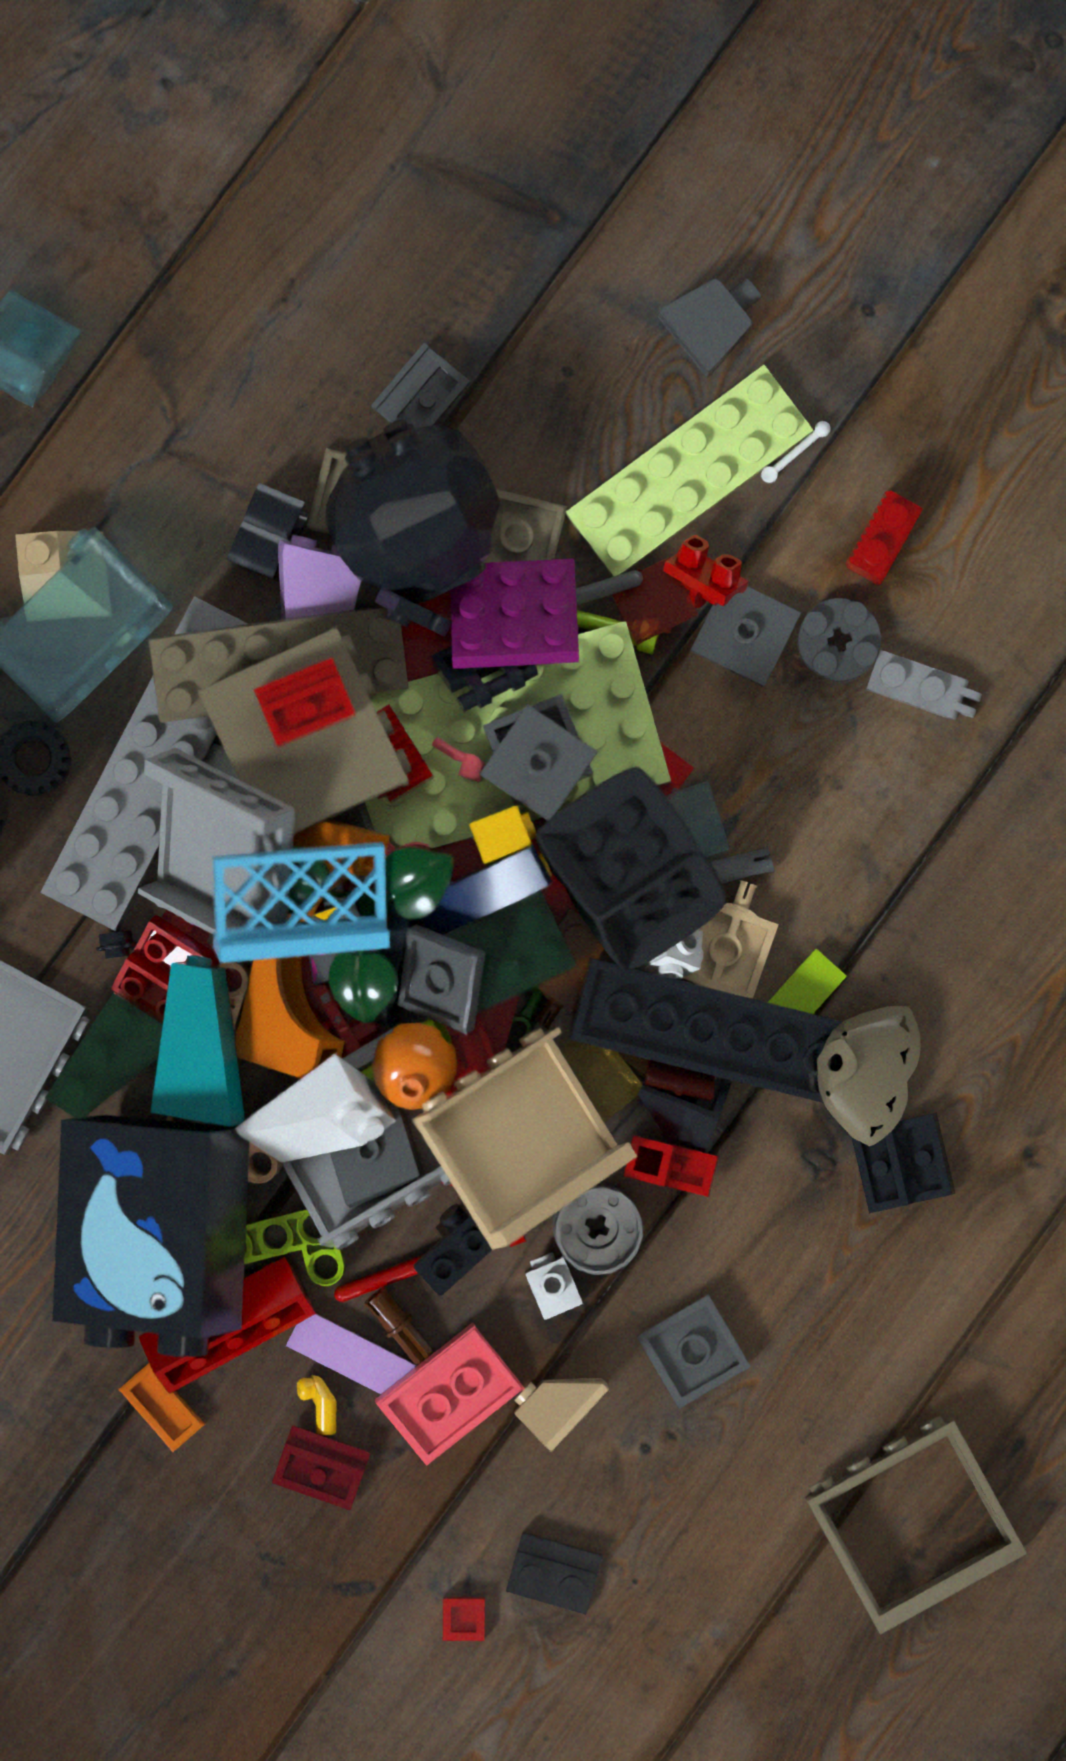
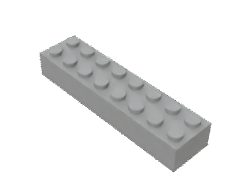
[40,596,247,932]

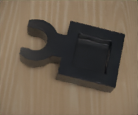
[375,589,452,637]

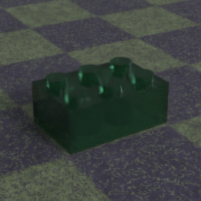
[443,890,579,1016]

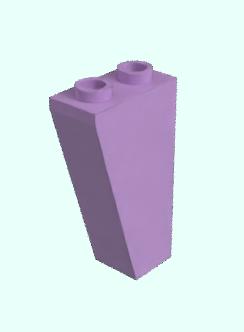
[278,535,361,620]

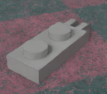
[865,650,982,720]

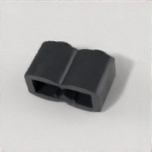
[227,483,310,580]

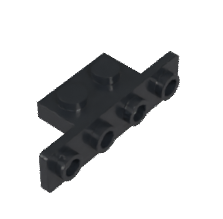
[413,1202,493,1296]

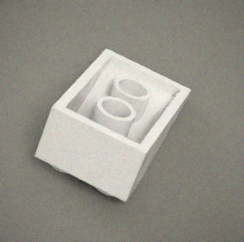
[236,1054,396,1163]

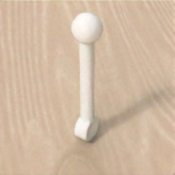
[761,421,831,483]

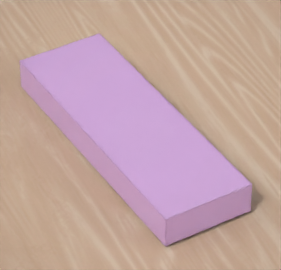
[286,1313,416,1394]

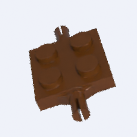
[523,908,617,1029]

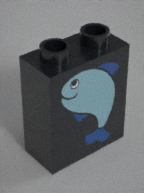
[52,1114,250,1357]

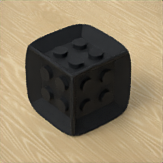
[536,767,726,971]

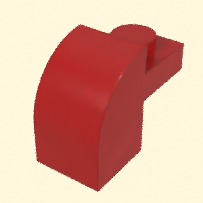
[623,1136,719,1197]

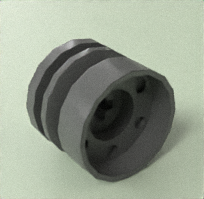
[552,1180,643,1275]

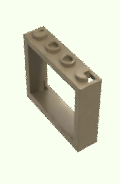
[805,1416,1027,1635]

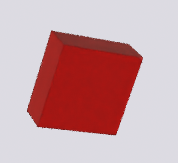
[443,1597,485,1641]

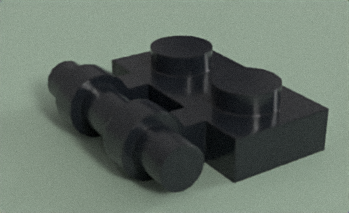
[431,646,539,712]

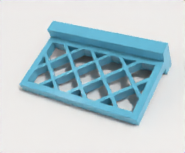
[213,842,389,963]

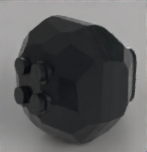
[325,419,503,604]

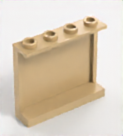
[413,1027,637,1249]

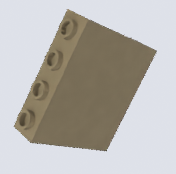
[198,627,413,835]

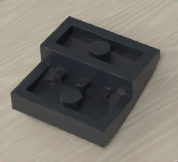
[851,1112,955,1214]

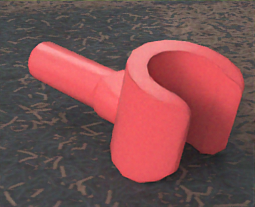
[432,737,485,782]

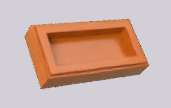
[119,1363,205,1452]

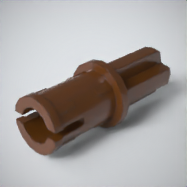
[364,1287,432,1365]

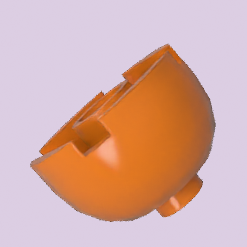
[372,1023,458,1110]

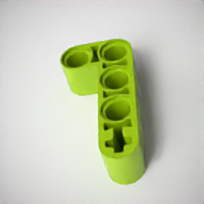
[244,1209,346,1286]

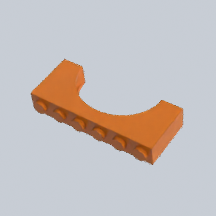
[235,818,390,1079]

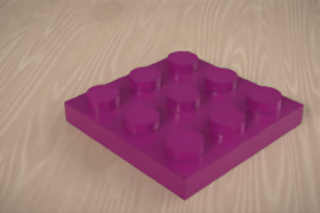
[451,558,579,669]

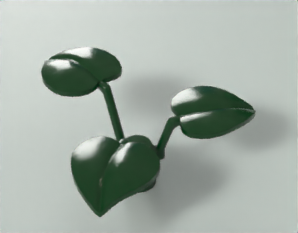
[287,846,453,1023]

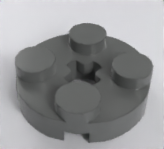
[797,598,881,682]

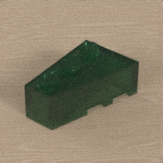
[45,993,163,1118]

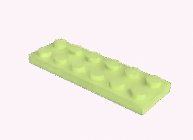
[565,365,814,577]

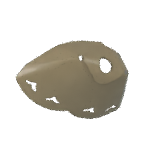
[817,1006,921,1146]

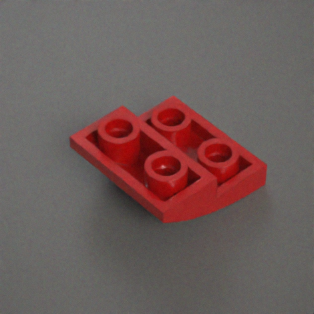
[111,915,223,1022]

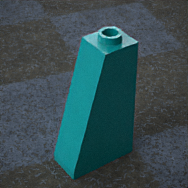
[151,955,245,1127]

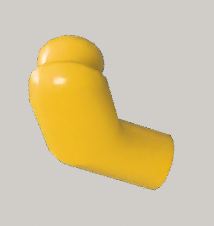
[297,1375,336,1435]

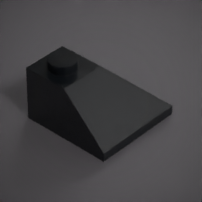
[638,1061,732,1152]

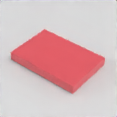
[375,1322,524,1466]

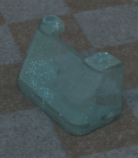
[0,526,173,722]

